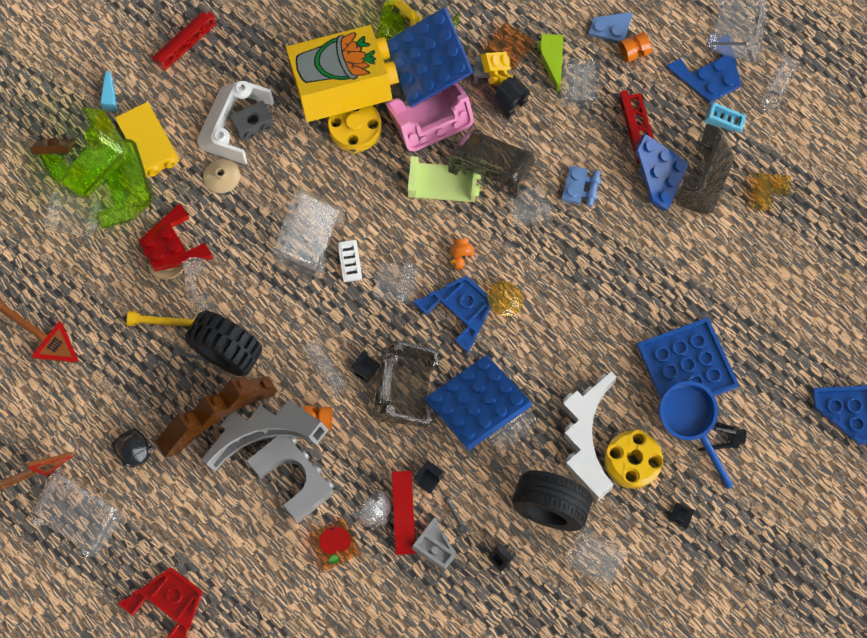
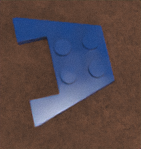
[666,35,741,103]
[414,275,494,354]

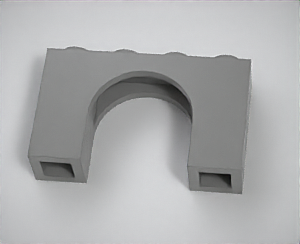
[247,436,334,524]

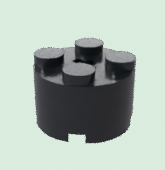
[488,75,531,119]

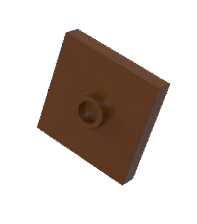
[31,138,76,154]

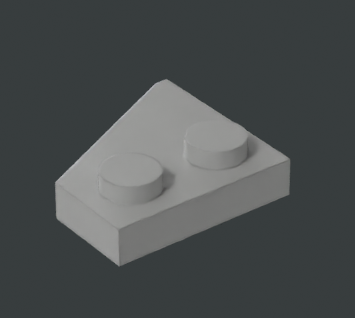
[412,518,457,572]

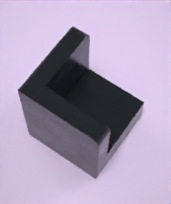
[351,350,380,383]
[414,460,444,494]

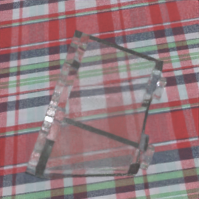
[707,0,768,63]
[273,188,344,278]
[30,471,124,558]

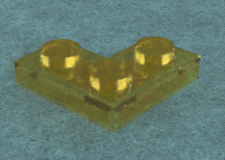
[752,173,791,211]

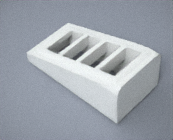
[338,240,362,282]

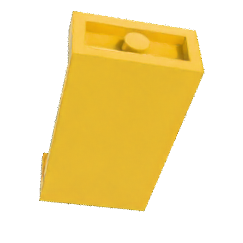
[115,102,179,178]

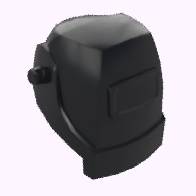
[112,428,153,468]

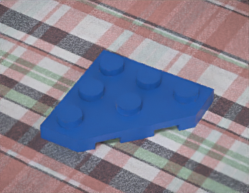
[635,134,690,211]
[812,386,867,445]

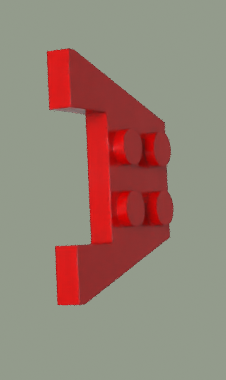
[138,203,213,272]
[118,567,203,638]

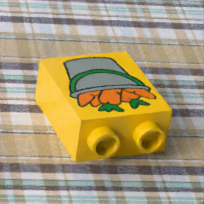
[286,25,399,122]

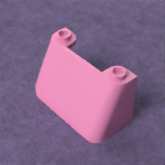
[385,82,474,151]

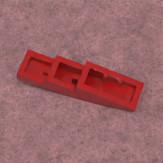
[392,471,416,555]

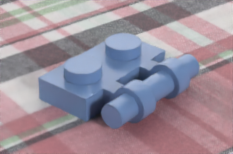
[562,165,601,207]

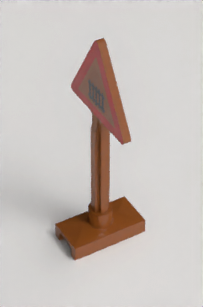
[0,297,79,363]
[0,452,74,490]

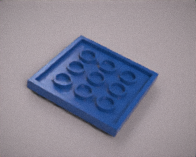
[386,7,474,108]
[637,317,740,398]
[424,355,532,451]

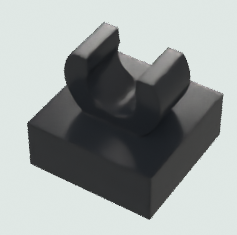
[668,502,695,529]
[488,544,516,572]

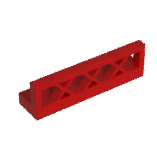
[151,11,216,72]
[619,90,654,164]

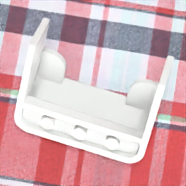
[197,81,274,165]

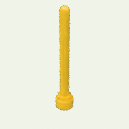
[127,311,195,327]

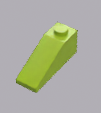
[537,34,564,92]

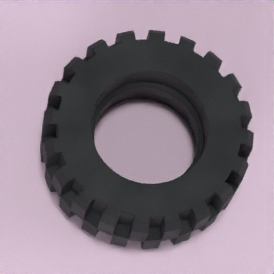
[185,310,262,377]

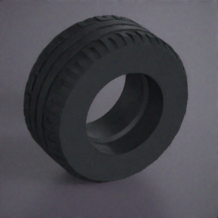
[512,470,593,531]

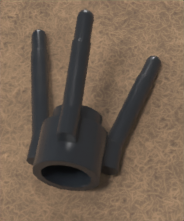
[698,421,747,451]

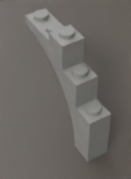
[201,400,329,472]

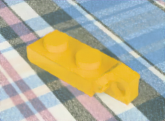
[387,0,423,26]

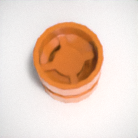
[619,32,652,63]
[303,405,333,432]

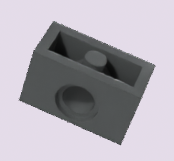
[230,100,274,141]

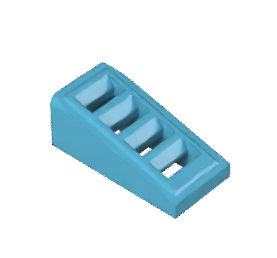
[100,71,117,112]
[704,102,746,133]

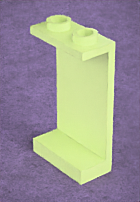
[408,156,481,202]

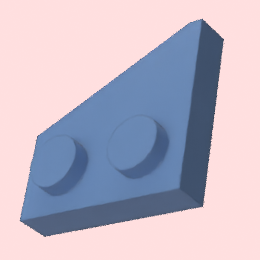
[588,12,633,44]

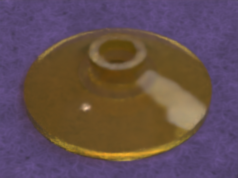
[487,281,524,317]

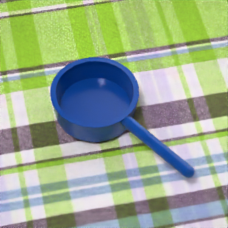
[658,381,733,489]

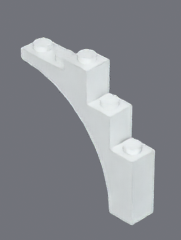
[562,371,617,502]

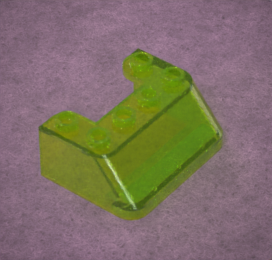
[79,139,153,229]

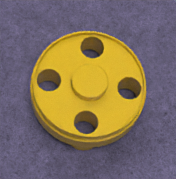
[328,105,382,154]
[604,430,663,489]

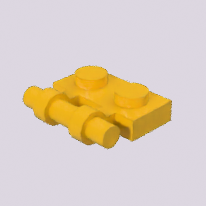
[480,52,513,86]

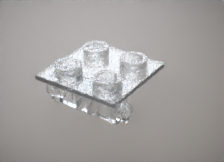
[505,185,552,228]
[373,262,419,305]

